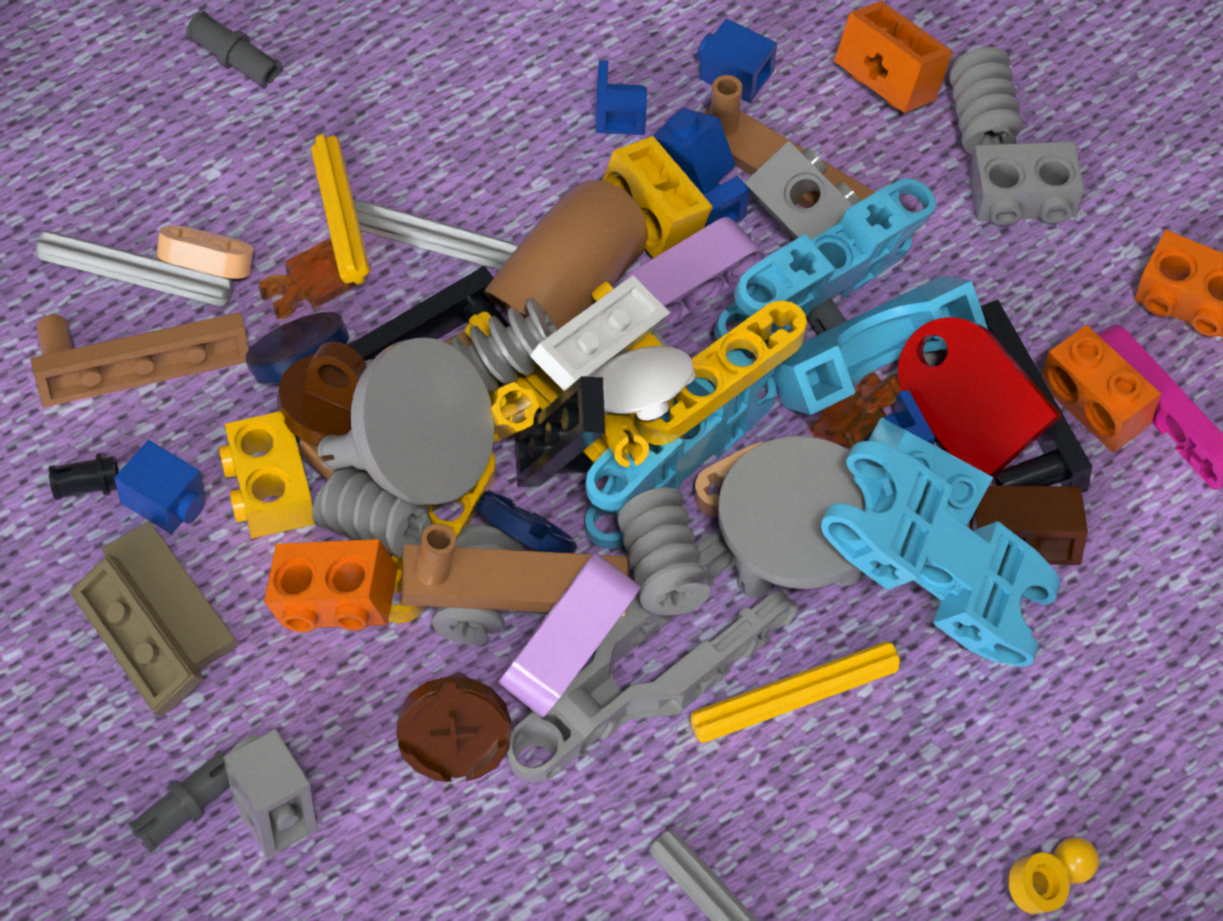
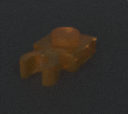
[259,239,357,319]
[809,372,902,449]

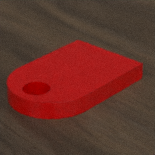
[898,317,1062,477]

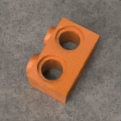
[1134,229,1223,338]
[1042,324,1161,453]
[264,539,398,632]

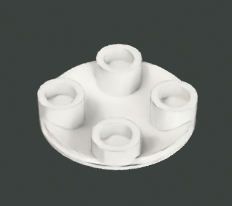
[591,346,696,420]

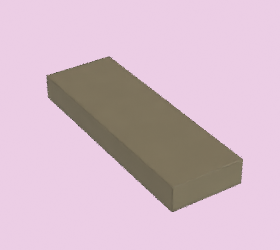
[102,521,237,671]
[69,554,204,716]

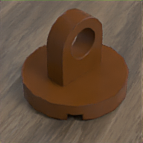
[276,342,367,445]
[396,672,511,782]

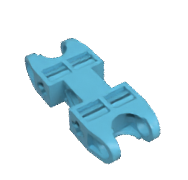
[714,178,936,355]
[585,332,777,549]
[821,441,1061,667]

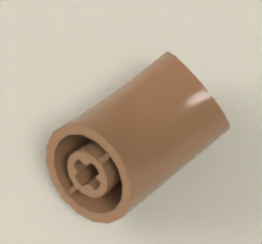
[483,180,648,330]

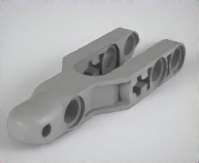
[507,532,799,783]

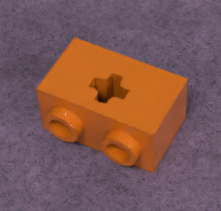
[834,1,953,113]

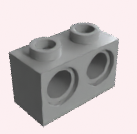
[969,141,1084,225]

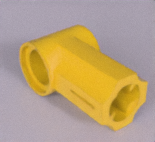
[489,382,540,444]

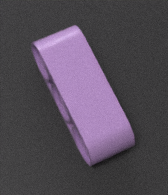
[620,217,765,325]
[497,552,641,718]

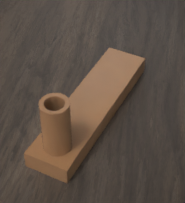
[704,75,875,209]
[30,312,249,408]
[401,524,629,616]

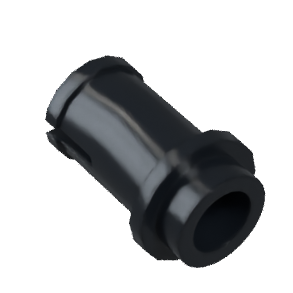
[48,452,119,500]

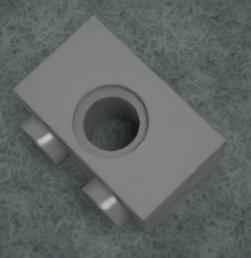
[744,141,860,240]
[223,729,318,859]

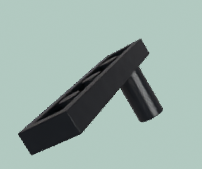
[348,266,509,361]
[981,299,1093,493]
[515,376,606,487]

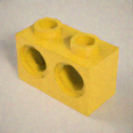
[602,136,713,258]
[218,411,315,539]

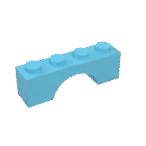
[772,276,988,415]

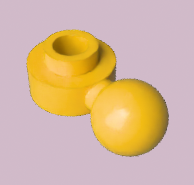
[1009,837,1099,914]

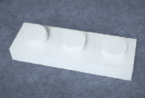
[530,275,670,391]

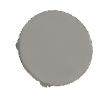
[317,338,494,505]
[718,436,865,598]

